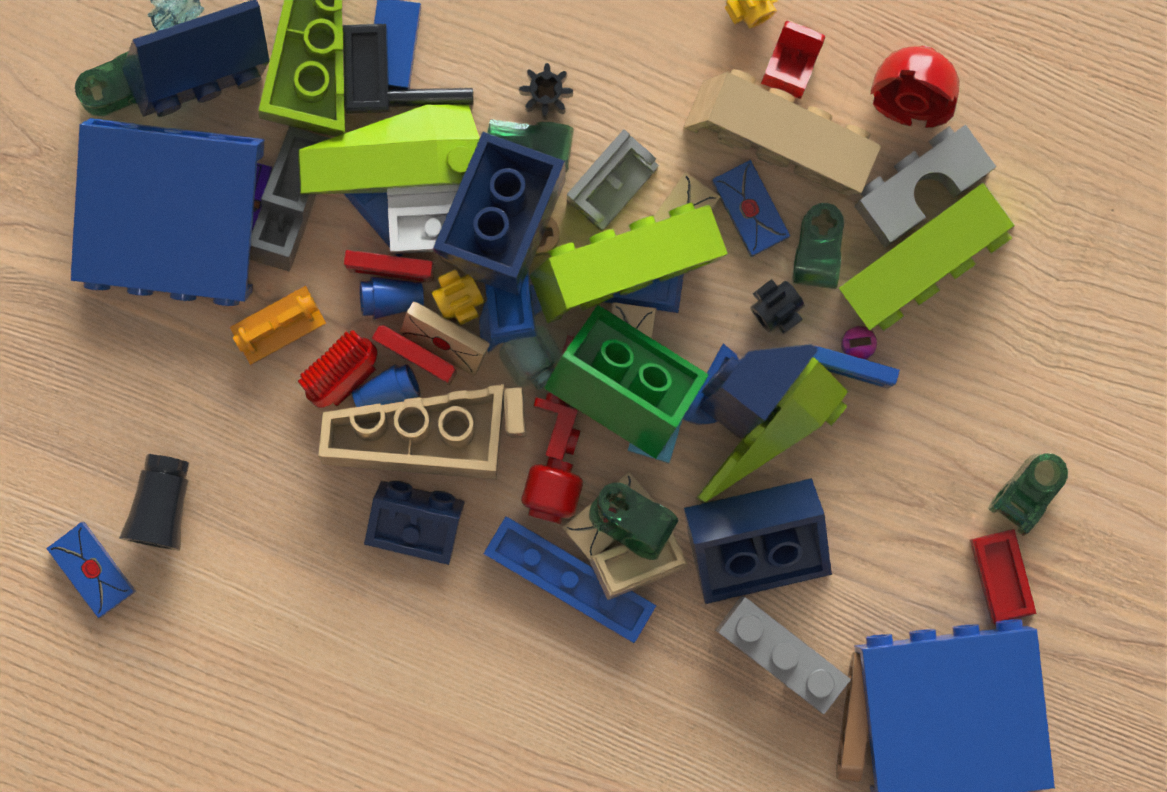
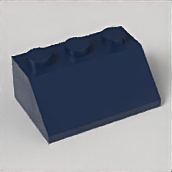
[122,0,270,117]
[433,132,566,296]
[700,344,819,439]
[684,478,832,604]

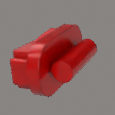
[298,330,378,408]

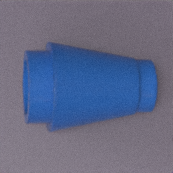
[360,277,424,320]
[352,364,420,407]

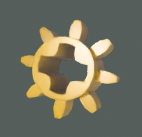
[724,0,778,28]
[431,269,485,325]

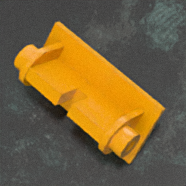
[230,285,327,365]

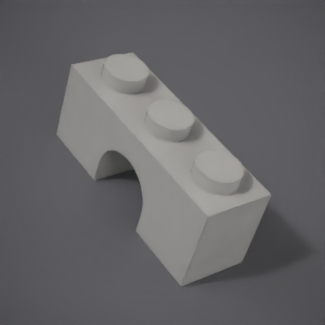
[854,125,996,248]
[715,596,851,714]

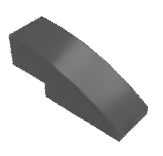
[249,126,330,272]

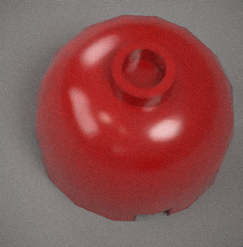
[870,46,960,128]

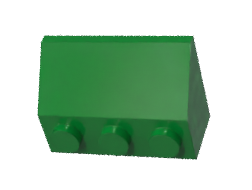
[544,305,709,459]

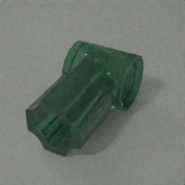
[487,119,574,172]

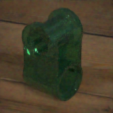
[75,51,137,117]
[792,203,844,289]
[988,453,1068,536]
[589,483,678,560]

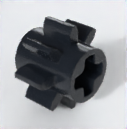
[519,63,573,120]
[750,279,805,334]

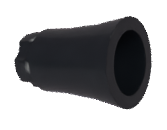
[119,454,189,551]

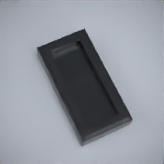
[343,24,390,114]

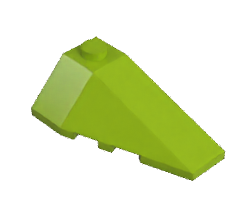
[298,104,480,194]
[696,357,848,503]

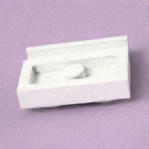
[387,184,460,254]

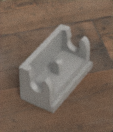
[567,129,659,232]

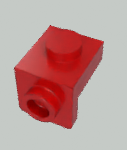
[761,21,825,99]
[533,393,581,461]

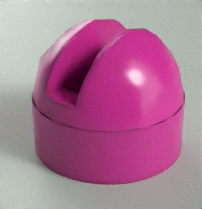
[841,326,877,360]

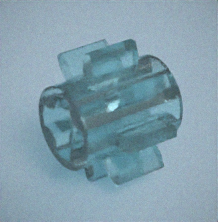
[148,0,204,31]

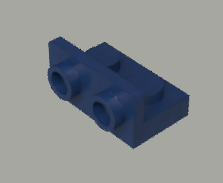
[364,480,465,565]

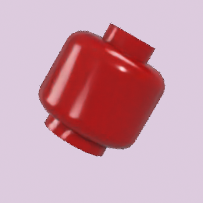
[521,457,583,524]

